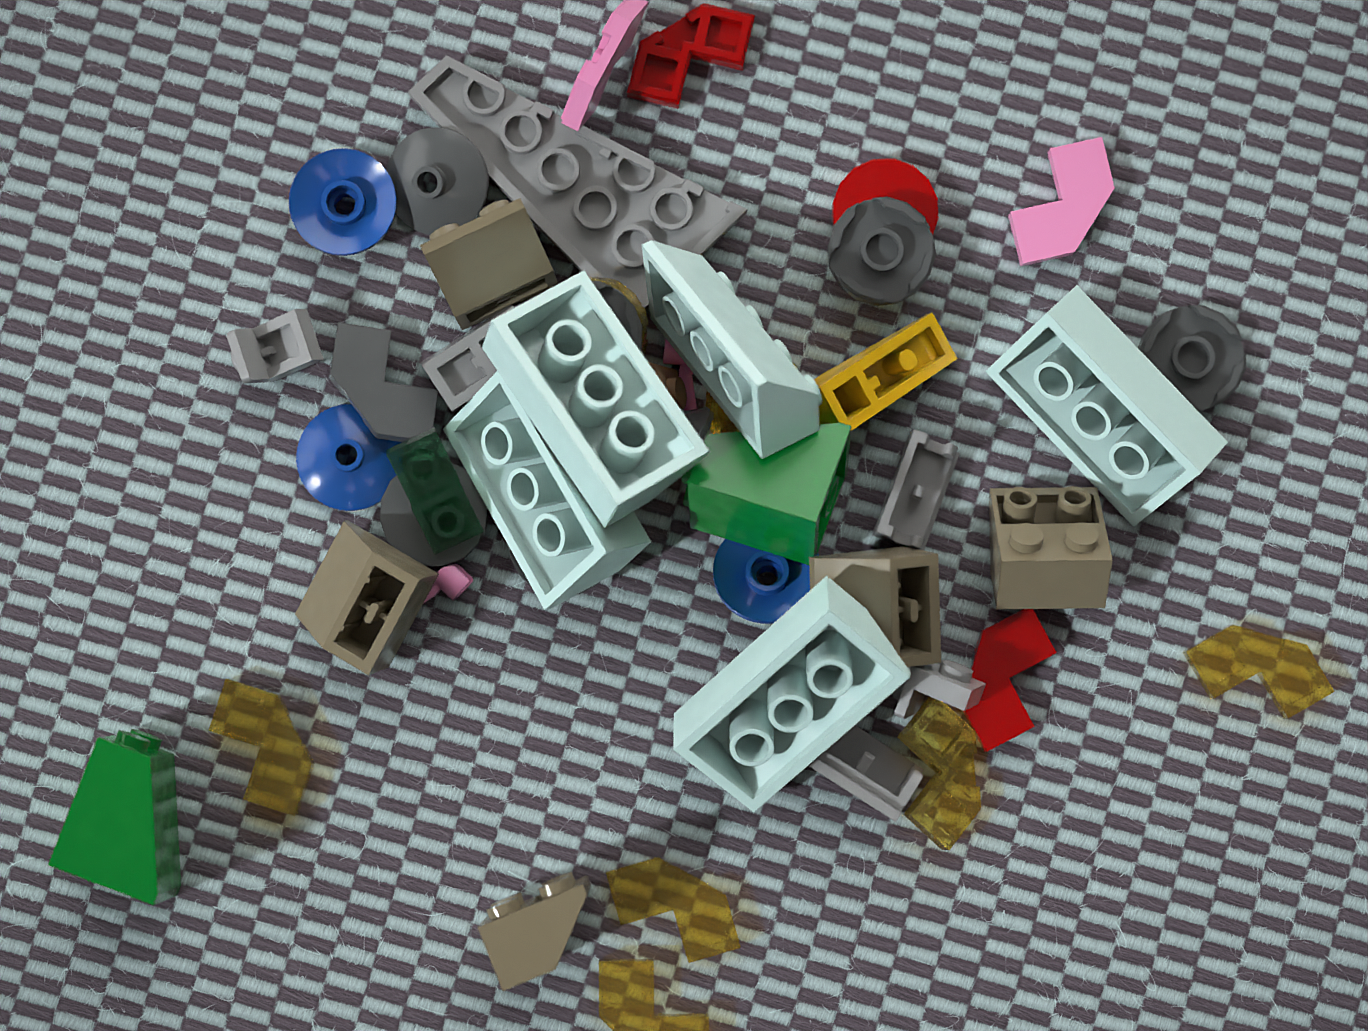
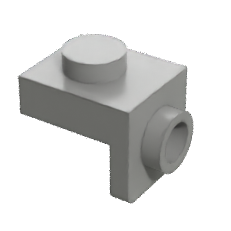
[227,309,324,383]
[893,660,986,719]

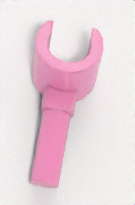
[663,339,697,411]
[424,564,473,603]

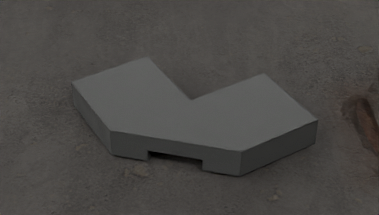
[330,322,438,446]

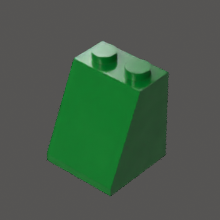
[682,423,851,565]
[48,729,181,905]

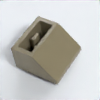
[420,198,558,330]
[989,486,1113,609]
[295,520,439,675]
[809,546,941,667]
[477,871,591,991]

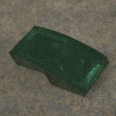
[386,427,484,555]

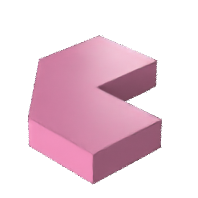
[561,0,649,132]
[1008,137,1115,267]

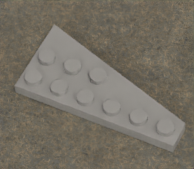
[408,55,747,317]

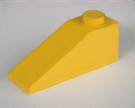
[814,312,958,431]

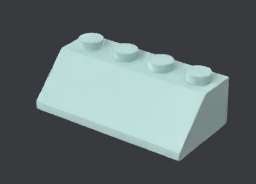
[642,240,822,459]
[482,271,709,528]
[985,285,1228,527]
[443,371,651,610]
[673,576,910,812]

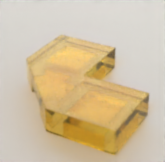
[1182,625,1335,719]
[208,678,315,816]
[897,696,981,850]
[606,856,741,963]
[599,959,709,1031]

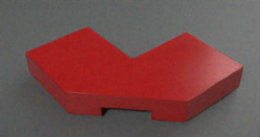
[627,3,755,109]
[963,609,1056,752]

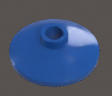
[289,148,397,256]
[296,404,404,511]
[713,538,819,624]

